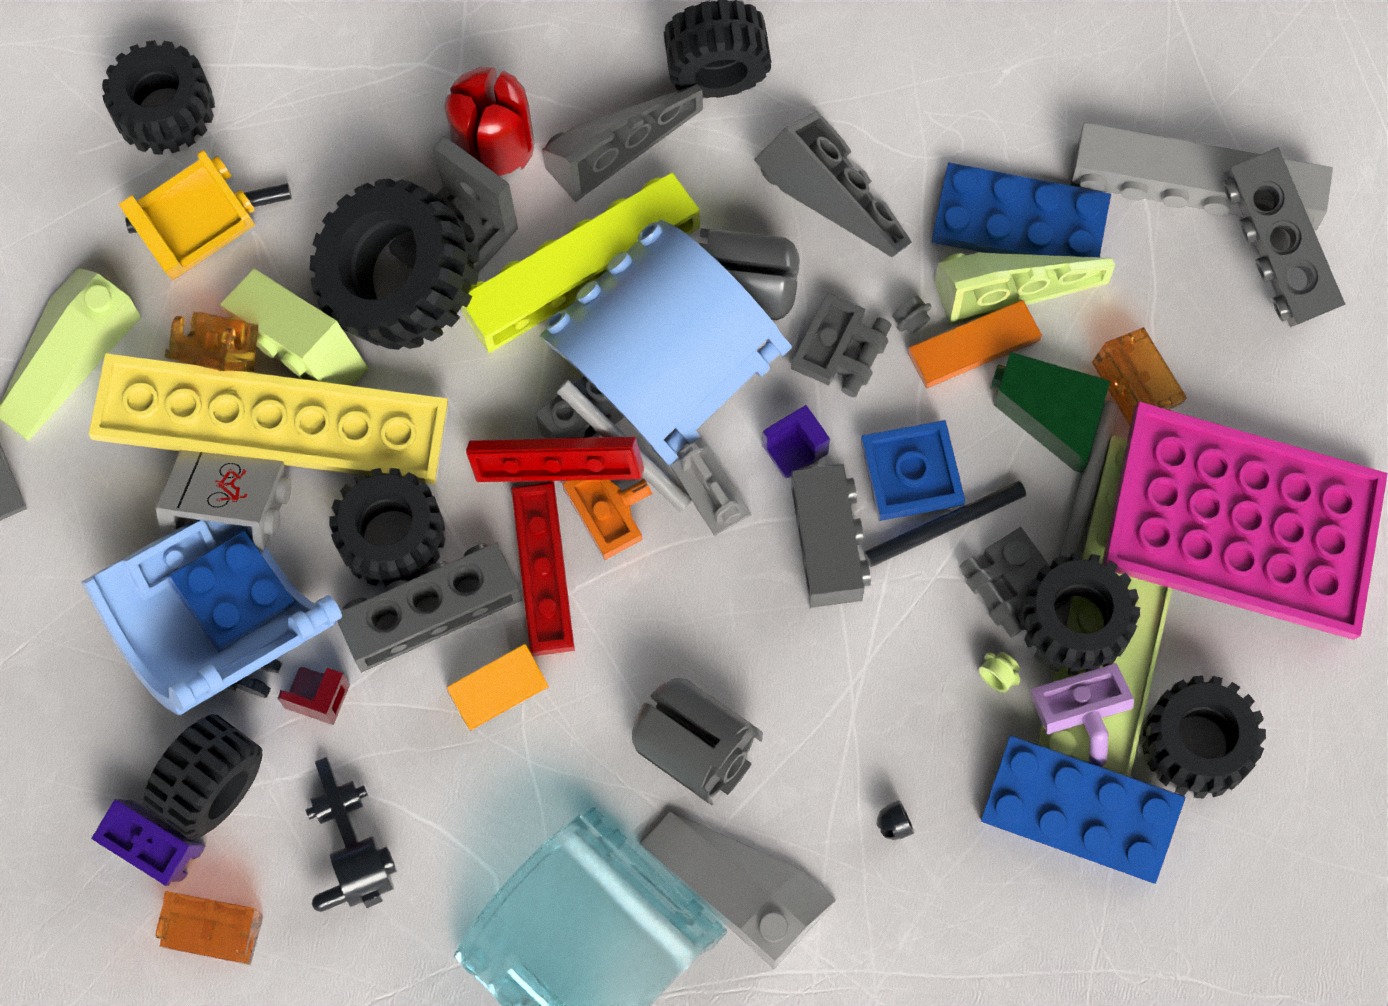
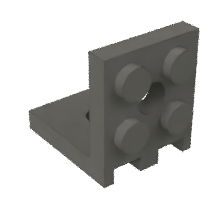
[388,136,518,272]

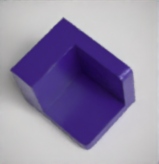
[762,405,830,478]

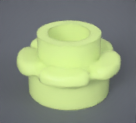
[979,652,1021,693]

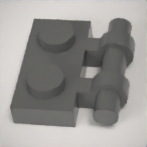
[791,292,892,397]
[960,527,1072,637]

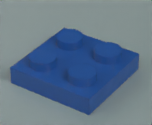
[861,420,965,521]
[168,531,295,653]

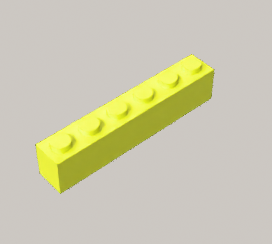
[461,172,700,353]

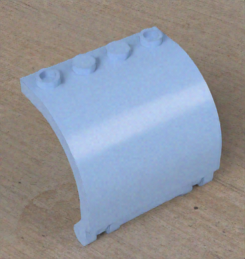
[539,219,792,466]
[81,519,342,715]

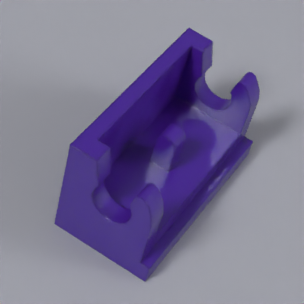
[91,799,206,886]

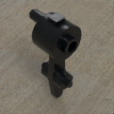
[305,757,397,912]

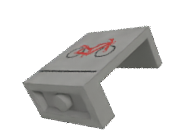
[156,450,291,552]

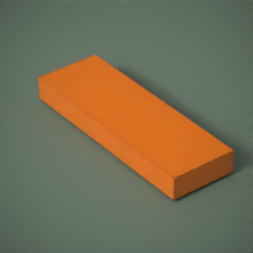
[908,300,1042,389]

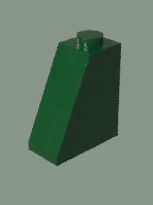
[990,352,1110,473]

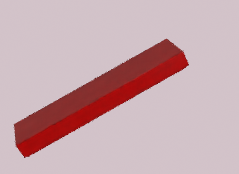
[466,436,645,482]
[511,482,575,656]

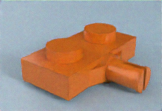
[562,478,652,560]

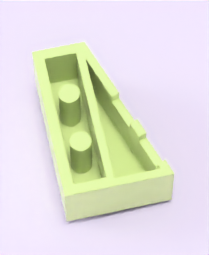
[220,269,369,386]

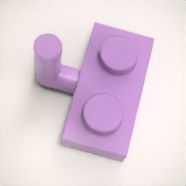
[1031,663,1134,767]

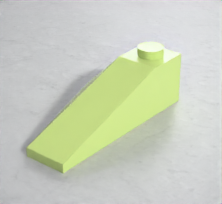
[934,253,1115,325]
[0,268,141,441]

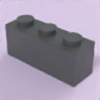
[791,464,871,608]

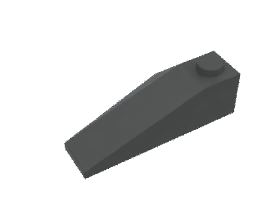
[542,84,703,202]
[754,111,912,257]

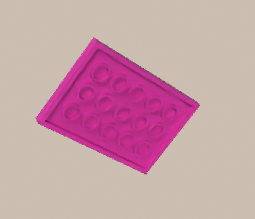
[1102,402,1388,640]

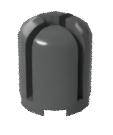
[699,228,800,320]
[632,678,763,805]

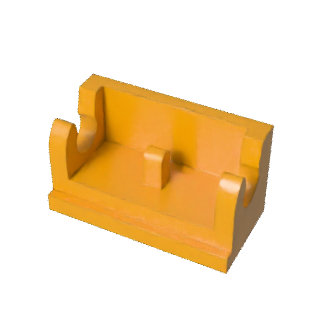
[446,644,549,731]

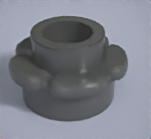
[892,296,932,334]

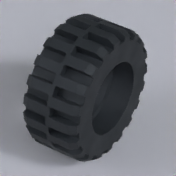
[309,178,479,350]

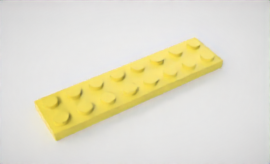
[89,353,449,485]

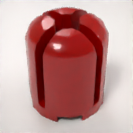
[444,67,535,176]

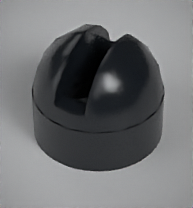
[876,800,914,840]

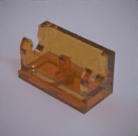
[165,312,259,371]
[1092,327,1187,426]
[156,891,263,965]

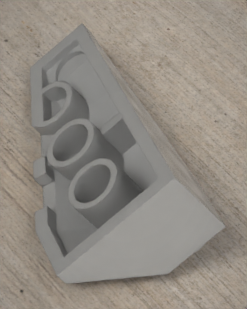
[640,811,836,969]

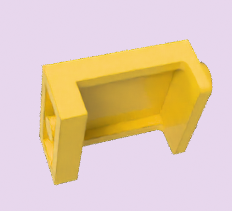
[118,150,256,281]

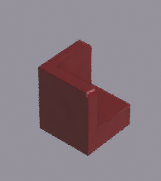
[277,667,350,725]

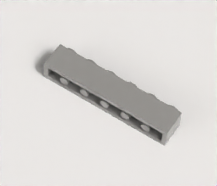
[1071,123,1333,230]

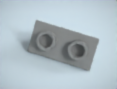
[670,443,751,536]

